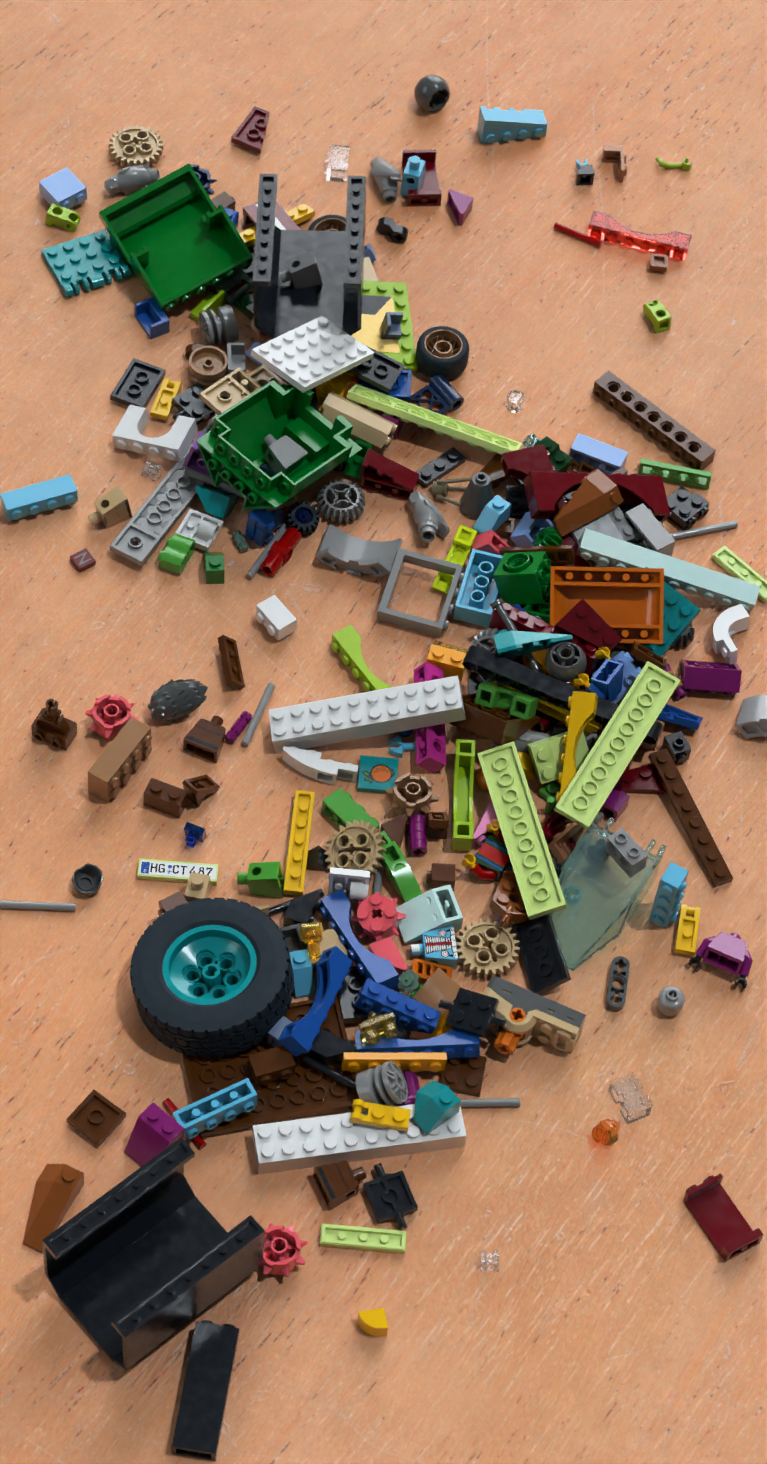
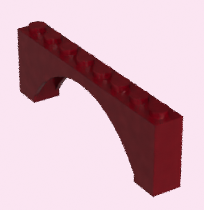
[500,444,590,567]
[523,470,670,523]

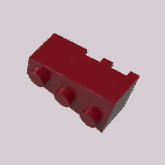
[360,449,419,501]
[554,599,622,651]

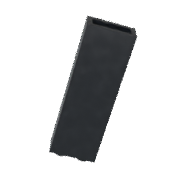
[172,1320,239,1461]

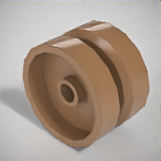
[189,346,228,389]

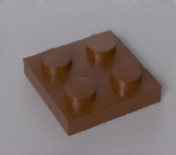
[440,1056,487,1097]
[67,1090,126,1146]

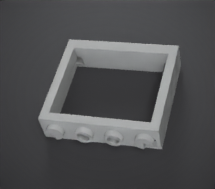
[377,548,465,637]

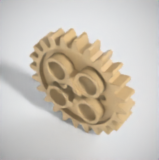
[109,124,163,167]
[324,820,386,879]
[456,918,520,979]

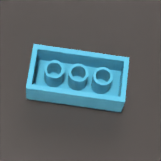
[453,549,503,627]

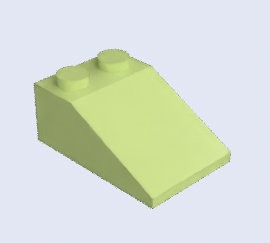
[527,731,589,784]

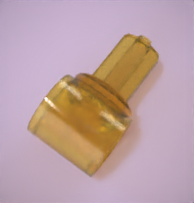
[300,922,323,960]

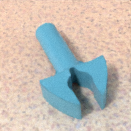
[388,736,416,758]

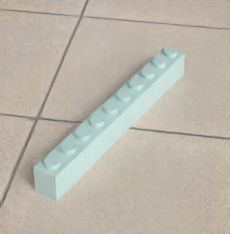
[576,528,760,612]

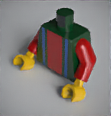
[461,819,514,881]

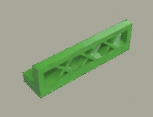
[638,458,712,490]

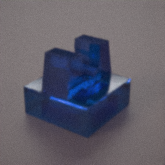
[184,822,206,848]

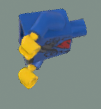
[574,647,624,702]

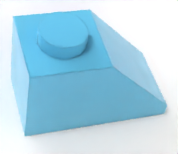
[472,495,511,534]
[289,949,315,999]

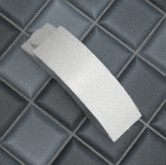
[712,604,750,665]

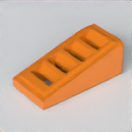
[412,959,453,984]

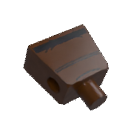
[183,716,226,763]
[313,1160,366,1210]

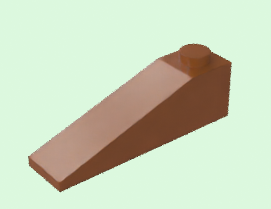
[553,469,623,537]
[23,1164,84,1253]

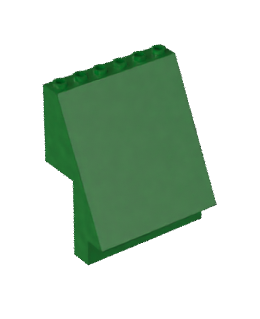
[99,164,253,311]

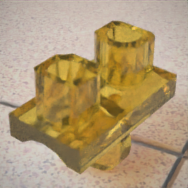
[359,1011,397,1045]

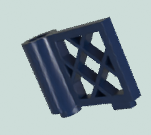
[406,375,464,429]

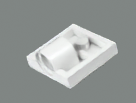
[176,508,223,552]
[328,867,370,903]

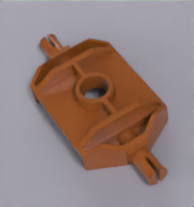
[490,871,528,928]

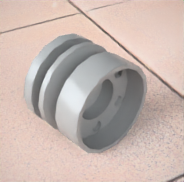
[199,305,239,346]
[355,1061,408,1106]

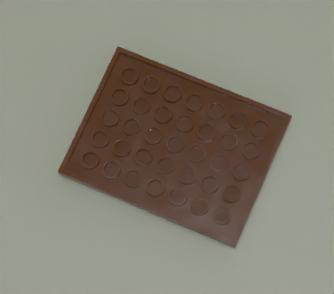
[182,995,359,1137]

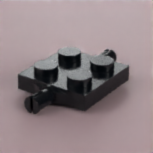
[171,382,216,425]
[438,988,506,1038]
[363,1163,418,1230]

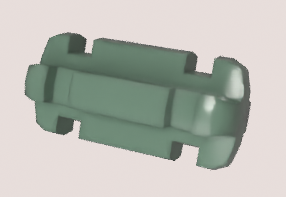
[232,531,249,553]

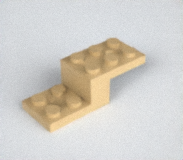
[199,364,288,415]

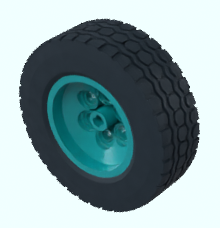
[130,897,294,1058]

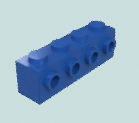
[354,978,441,1034]

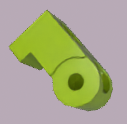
[46,203,81,232]
[643,300,672,334]

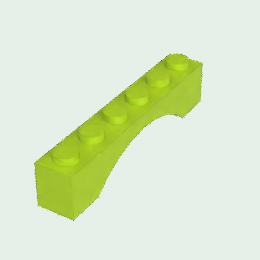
[331,625,392,692]
[451,739,475,851]

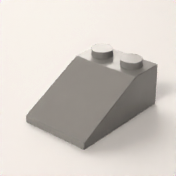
[570,506,637,562]

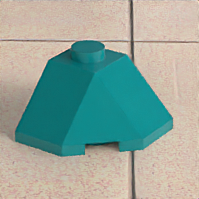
[195,484,239,520]
[413,1080,461,1135]

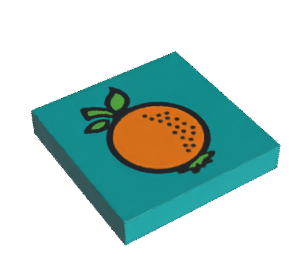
[357,755,399,794]

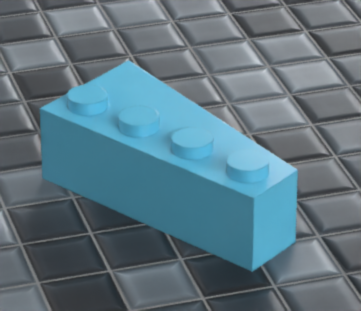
[477,106,547,144]

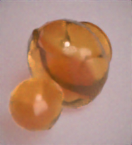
[592,1119,620,1146]

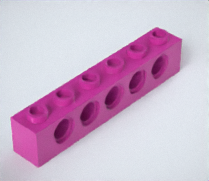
[414,662,446,773]

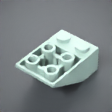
[396,885,463,944]

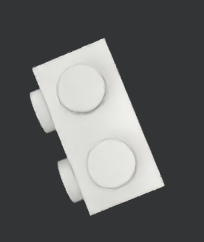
[255,595,297,641]

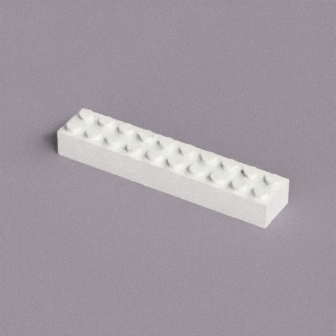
[269,675,466,754]
[252,1104,466,1174]

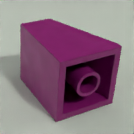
[124,1102,184,1167]

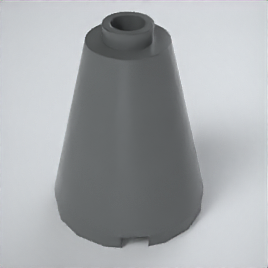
[460,472,494,520]

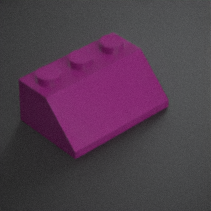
[681,660,742,695]

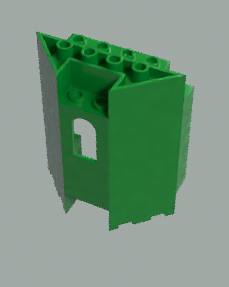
[196,380,362,510]

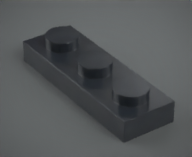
[416,447,466,488]

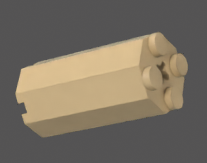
[319,392,398,456]

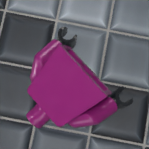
[688,932,752,992]

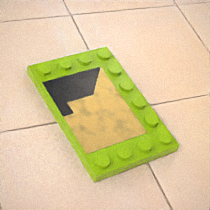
[351,280,418,373]

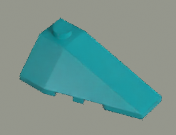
[493,629,573,659]

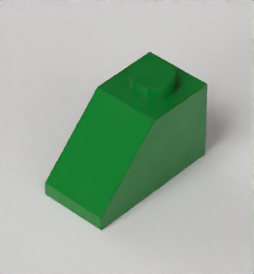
[204,552,225,584]

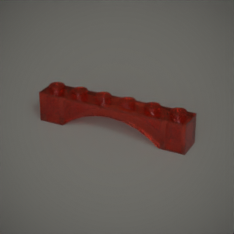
[587,211,692,261]

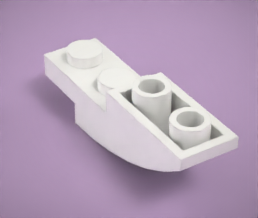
[282,746,359,785]

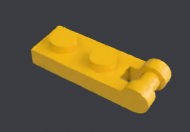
[150,378,182,421]
[674,904,701,956]
[350,1099,411,1132]

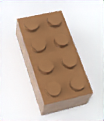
[88,717,152,803]

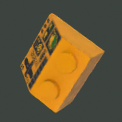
[426,640,468,681]

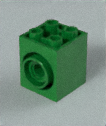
[493,551,551,605]

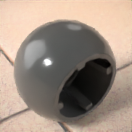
[414,75,450,111]
[545,642,587,683]

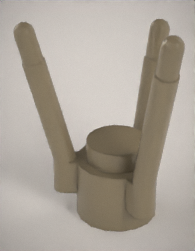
[432,477,471,507]

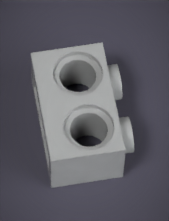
[605,828,648,877]

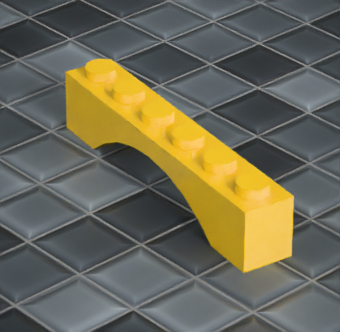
[556,691,598,803]

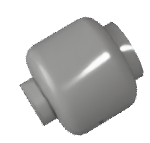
[657,986,685,1016]

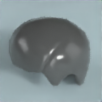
[72,864,103,896]

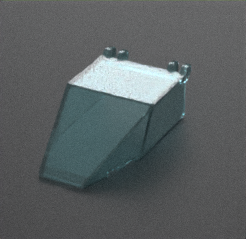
[550,812,667,971]

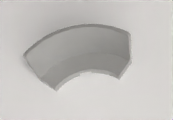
[316,524,403,577]
[736,695,767,739]

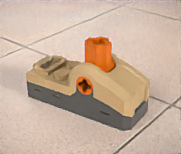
[483,976,586,1055]

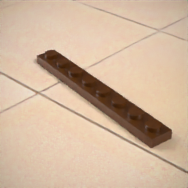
[648,748,733,887]

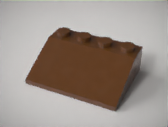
[449,693,541,746]

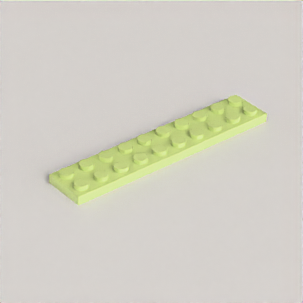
[346,384,522,456]
[554,661,681,830]
[477,741,567,920]

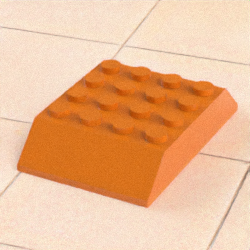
[550,566,664,645]

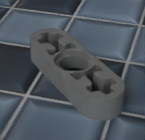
[606,956,630,1012]

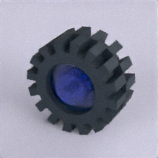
[286,500,320,536]

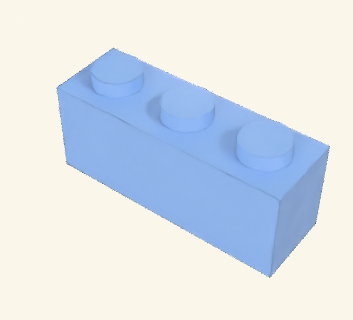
[569,433,628,474]

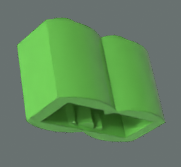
[158,533,195,574]

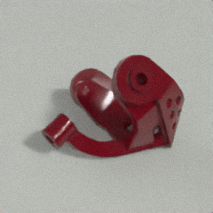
[542,812,579,852]

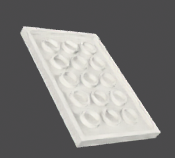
[251,316,374,393]

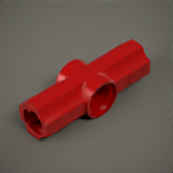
[260,527,302,577]

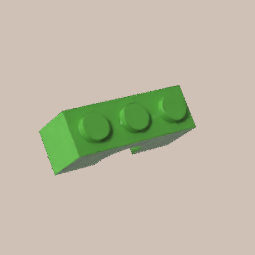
[475,681,539,720]

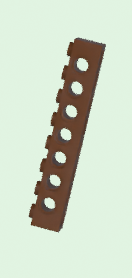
[593,371,716,470]

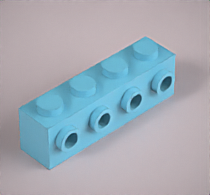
[0,474,78,521]
[649,862,689,929]
[172,1078,257,1140]

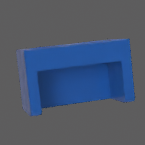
[134,297,170,339]

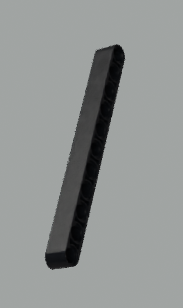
[462,645,663,745]

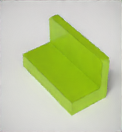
[190,290,225,322]

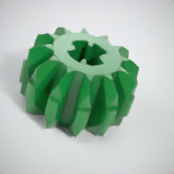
[532,526,563,546]

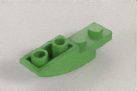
[379,830,422,903]

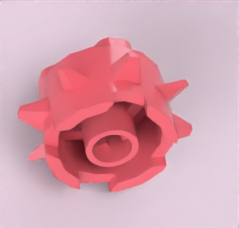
[85,694,138,741]
[351,892,406,941]
[261,1223,307,1277]

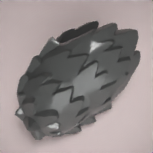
[148,679,208,723]

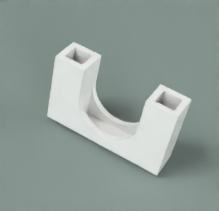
[112,405,198,462]

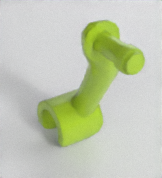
[655,157,692,171]

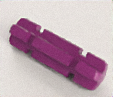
[225,711,252,743]

